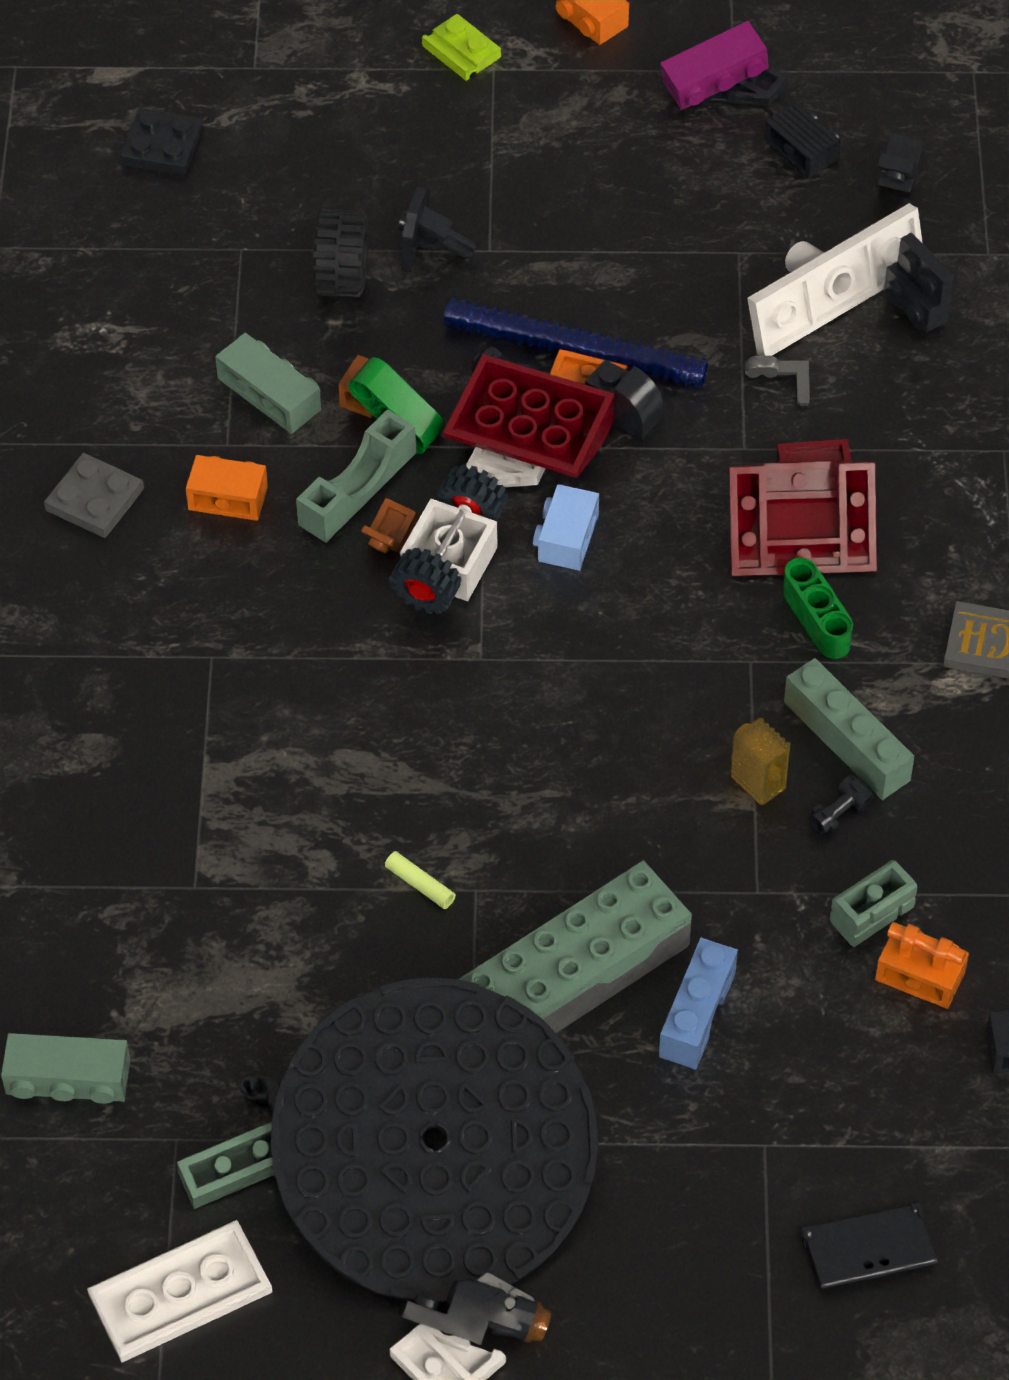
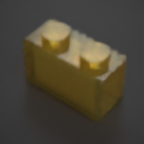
[730,718,790,805]

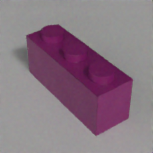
[660,21,769,110]

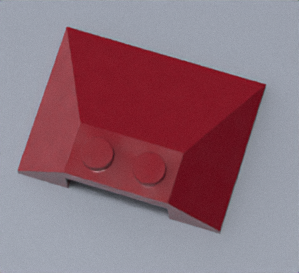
[729,460,877,576]

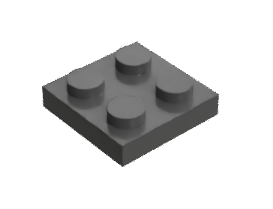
[44,453,144,538]

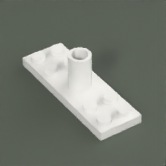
[747,204,922,356]

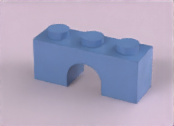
[659,937,738,1070]

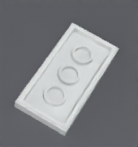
[87,1220,272,1362]

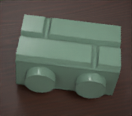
[830,860,918,947]

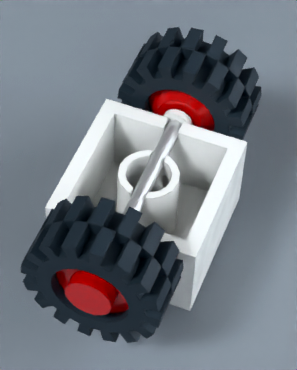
[389,465,508,614]

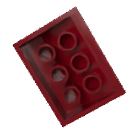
[443,354,615,478]

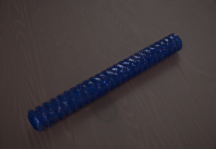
[444,297,708,389]

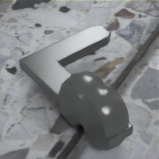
[745,356,810,406]

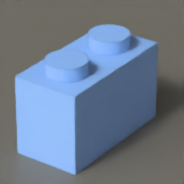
[533,484,599,571]

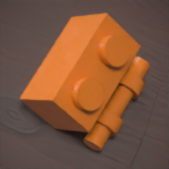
[875,922,969,1009]

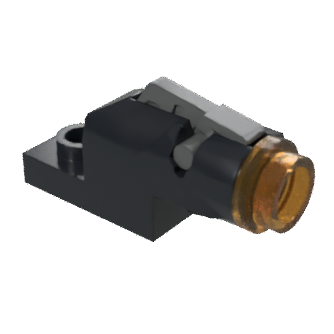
[398,1272,551,1345]

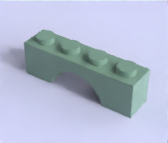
[296,409,416,543]

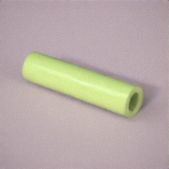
[385,851,456,909]

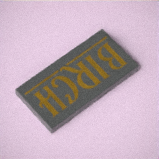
[943,601,1009,679]

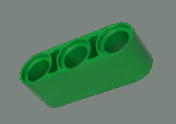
[348,357,444,454]
[783,557,853,659]

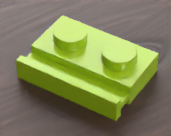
[422,14,501,81]

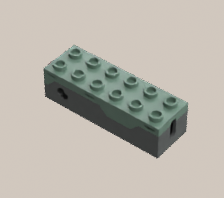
[458,860,692,1033]

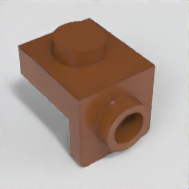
[361,498,420,554]

